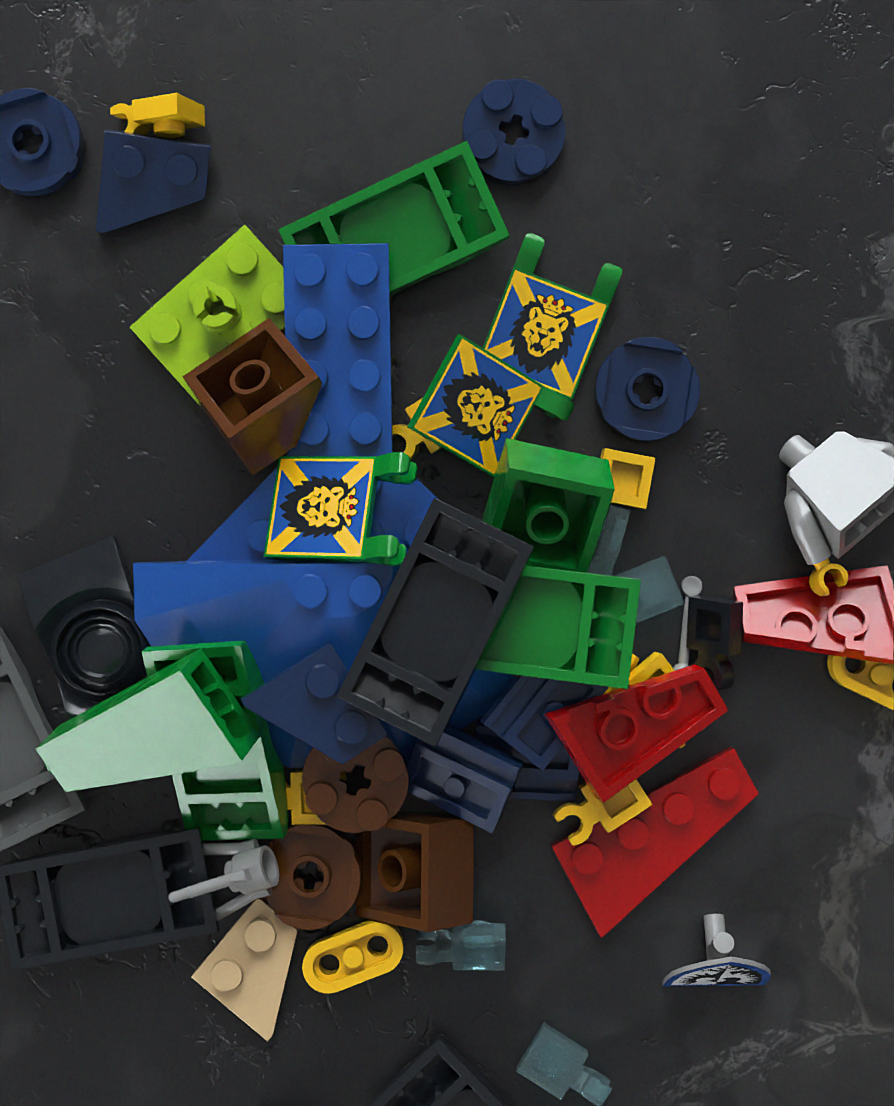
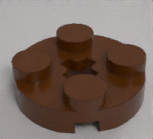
[302,735,409,833]
[262,824,364,930]

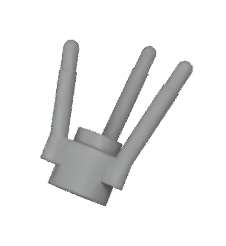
[168,839,279,921]

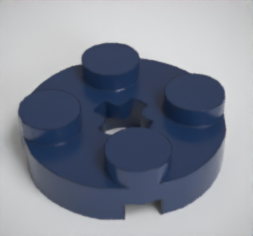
[462,78,566,186]
[0,88,84,196]
[594,337,700,442]

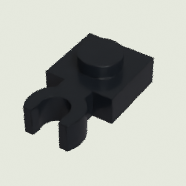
[686,595,743,690]

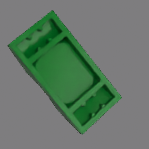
[278,141,510,297]
[475,566,641,689]
[142,641,288,841]

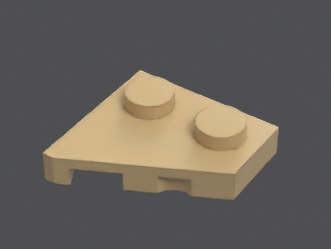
[191,898,299,1042]

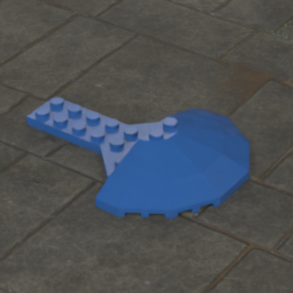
[133,243,514,768]

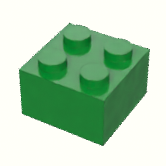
[482,438,615,573]

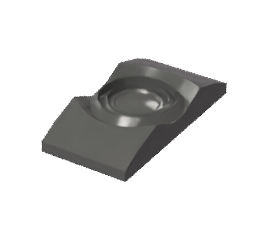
[0,626,88,852]

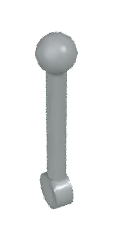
[673,576,702,671]

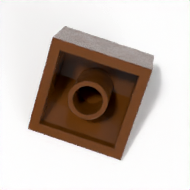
[182,318,323,475]
[356,812,474,932]

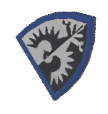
[662,914,771,987]

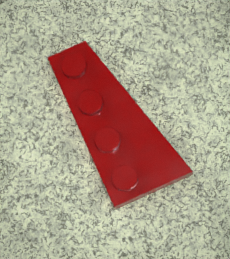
[551,746,759,938]

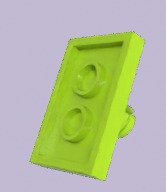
[130,225,285,406]

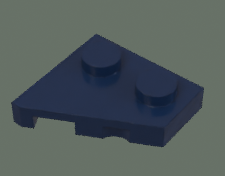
[96,129,211,233]
[240,642,388,765]

